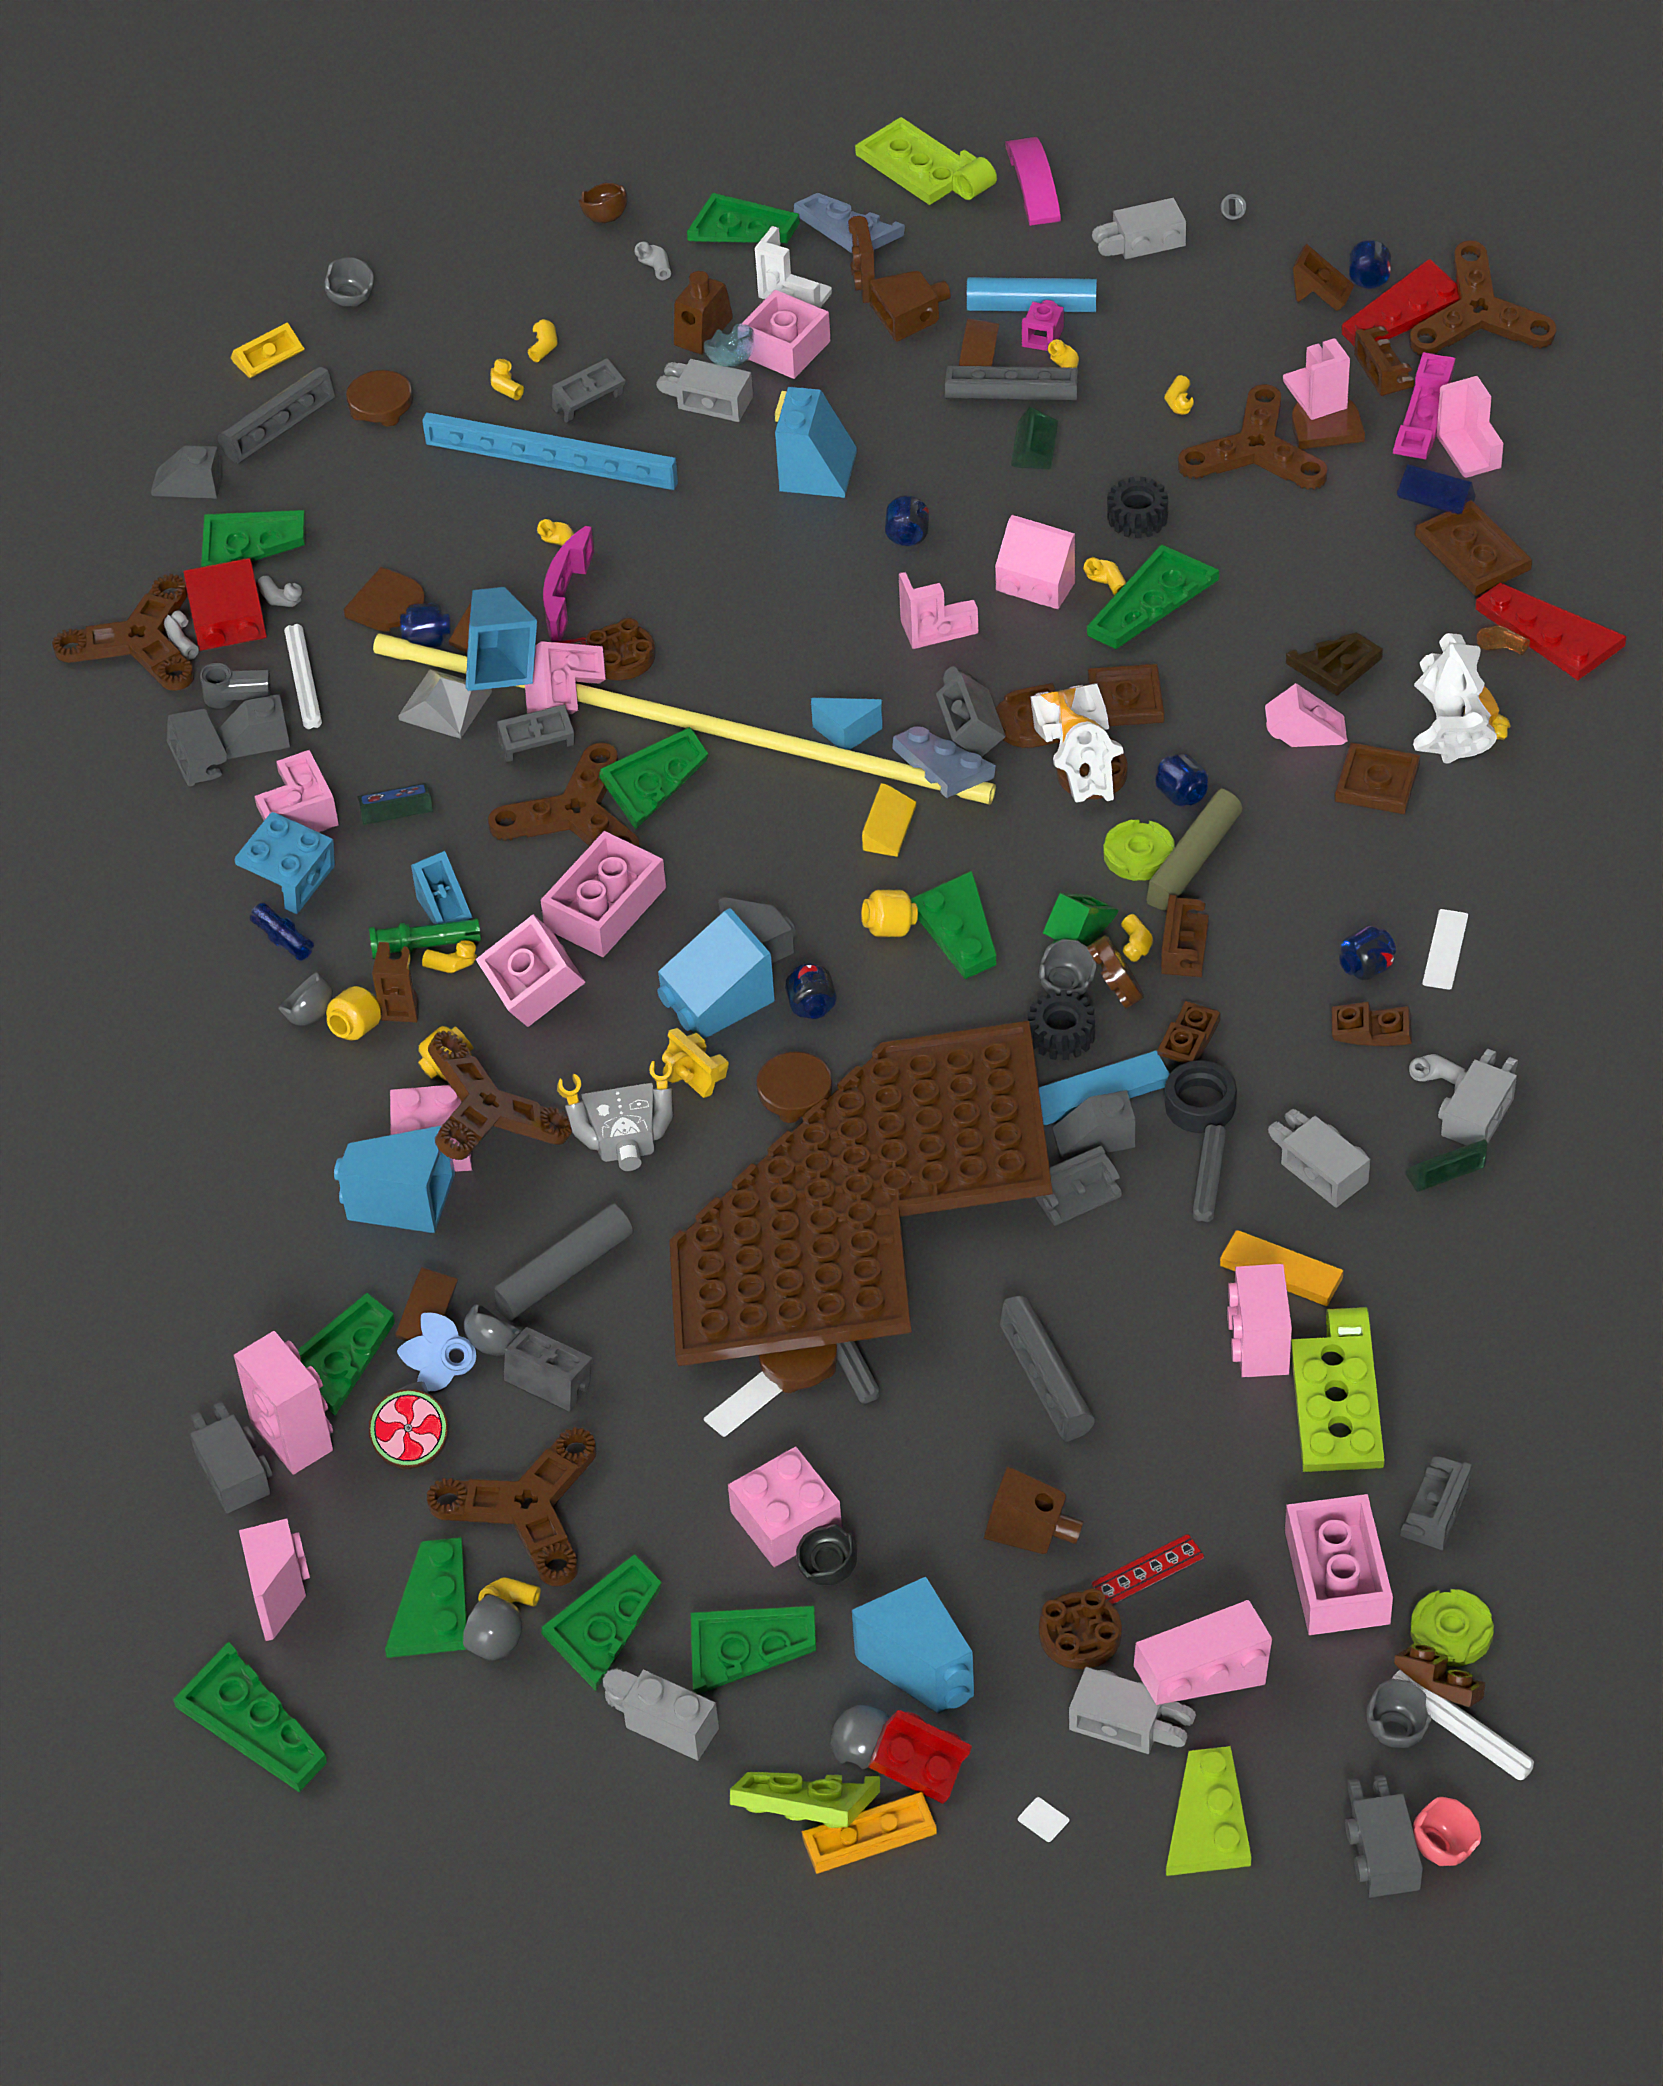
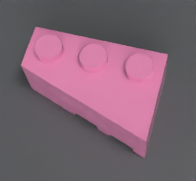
[1134,1600,1272,1705]

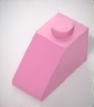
[1265,683,1347,747]

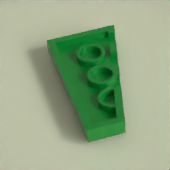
[1087,544,1219,649]
[173,1642,327,1793]

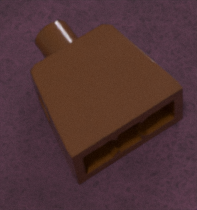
[674,271,733,355]
[869,271,951,342]
[984,1467,1084,1554]

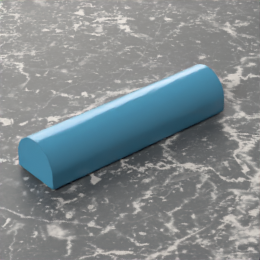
[967,277,1097,312]

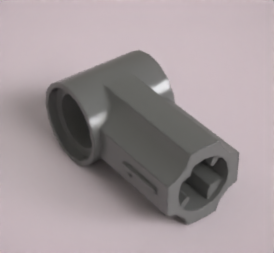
[200,663,271,709]

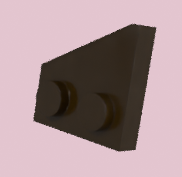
[1286,632,1383,696]

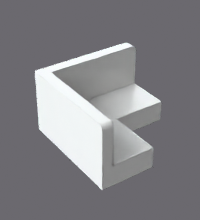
[755,226,832,308]

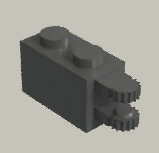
[936,665,1006,757]
[190,1402,272,1514]
[1345,1775,1423,1898]

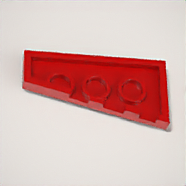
[1342,259,1459,347]
[1475,583,1627,681]

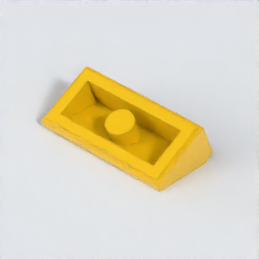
[230,322,305,378]
[862,783,916,857]

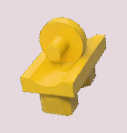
[662,1028,729,1098]

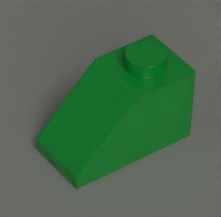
[1043,893,1119,946]

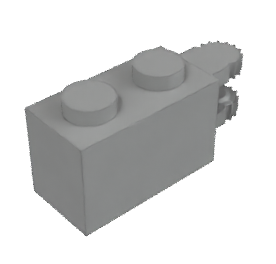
[1092,197,1186,259]
[656,359,753,422]
[1438,1049,1518,1152]
[1268,1109,1370,1208]
[1069,1667,1196,1754]
[603,1668,719,1761]

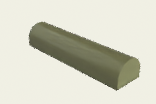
[1146,788,1242,910]

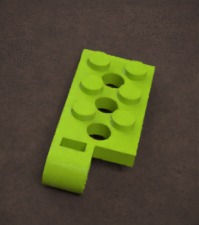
[855,117,997,205]
[1291,1307,1384,1472]

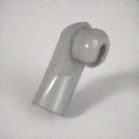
[634,241,671,280]
[256,576,302,607]
[164,610,199,660]
[1409,1054,1467,1085]

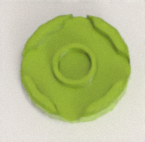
[1103,820,1175,881]
[1411,1589,1494,1667]

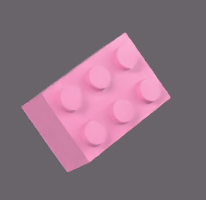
[540,831,666,957]
[234,1331,333,1475]
[1285,1494,1393,1635]

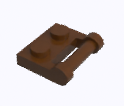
[848,216,875,303]

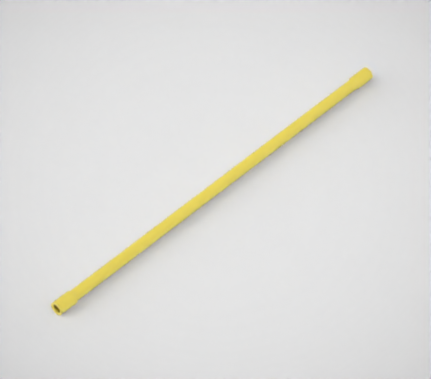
[373,633,996,805]

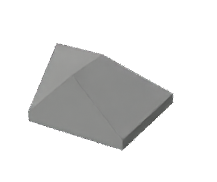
[398,669,492,739]

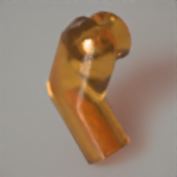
[1476,625,1530,655]

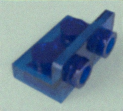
[1397,464,1476,515]

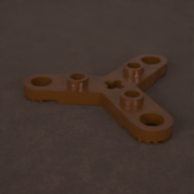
[1410,240,1556,355]
[1178,384,1327,490]
[52,574,194,691]
[488,743,640,848]
[428,1031,572,1160]
[427,1427,597,1586]

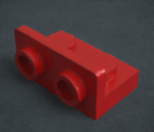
[868,1710,972,1804]

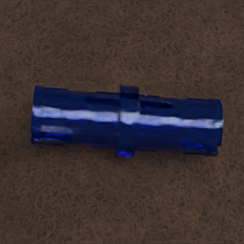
[250,903,314,961]

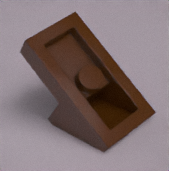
[1293,244,1354,311]

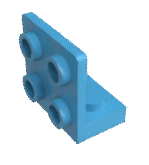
[235,812,335,914]

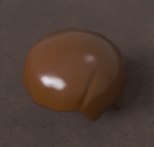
[578,182,627,224]

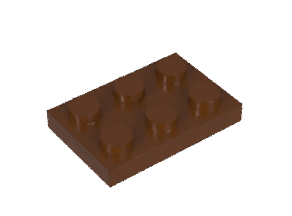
[1415,500,1532,596]

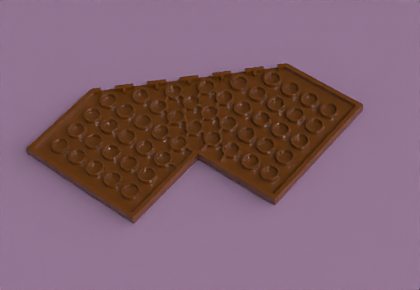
[669,1021,1053,1366]

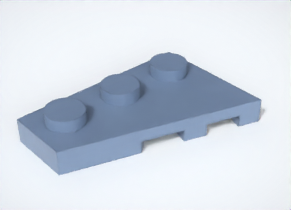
[794,193,905,253]
[892,727,996,798]

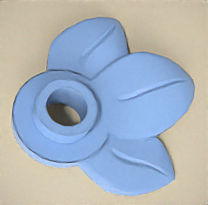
[397,1313,476,1391]

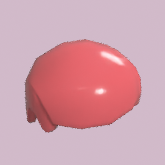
[1412,1797,1482,1866]

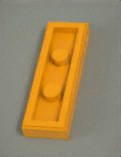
[1220,1230,1344,1306]
[802,1792,937,1874]

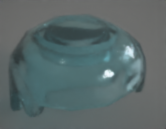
[704,324,754,366]

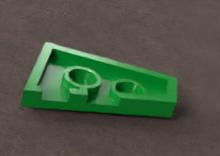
[687,193,800,243]
[201,510,306,567]
[599,727,708,830]
[910,871,996,979]
[298,1293,395,1416]
[385,1537,467,1658]
[541,1554,662,1691]
[691,1606,816,1694]

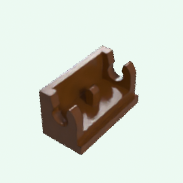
[1354,326,1414,396]
[1161,895,1209,977]
[372,942,418,1022]

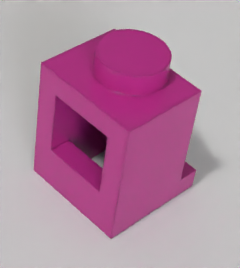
[1022,300,1064,351]

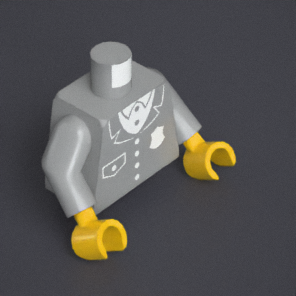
[557,1060,674,1171]

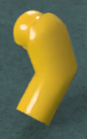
[528,319,558,362]
[490,359,524,400]

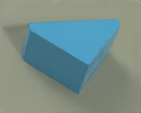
[811,698,883,750]
[411,851,473,924]

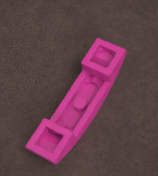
[1005,137,1061,226]
[1393,352,1455,459]
[543,526,594,642]

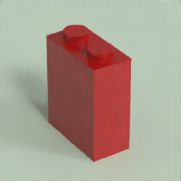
[183,558,267,651]

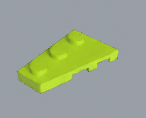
[1166,1746,1252,1876]
[730,1772,880,1828]

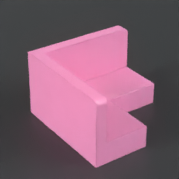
[1283,338,1350,420]
[1436,376,1503,478]
[899,572,978,649]
[525,641,606,715]
[254,750,339,832]

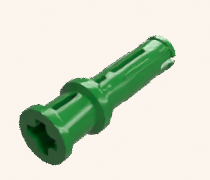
[369,918,481,959]

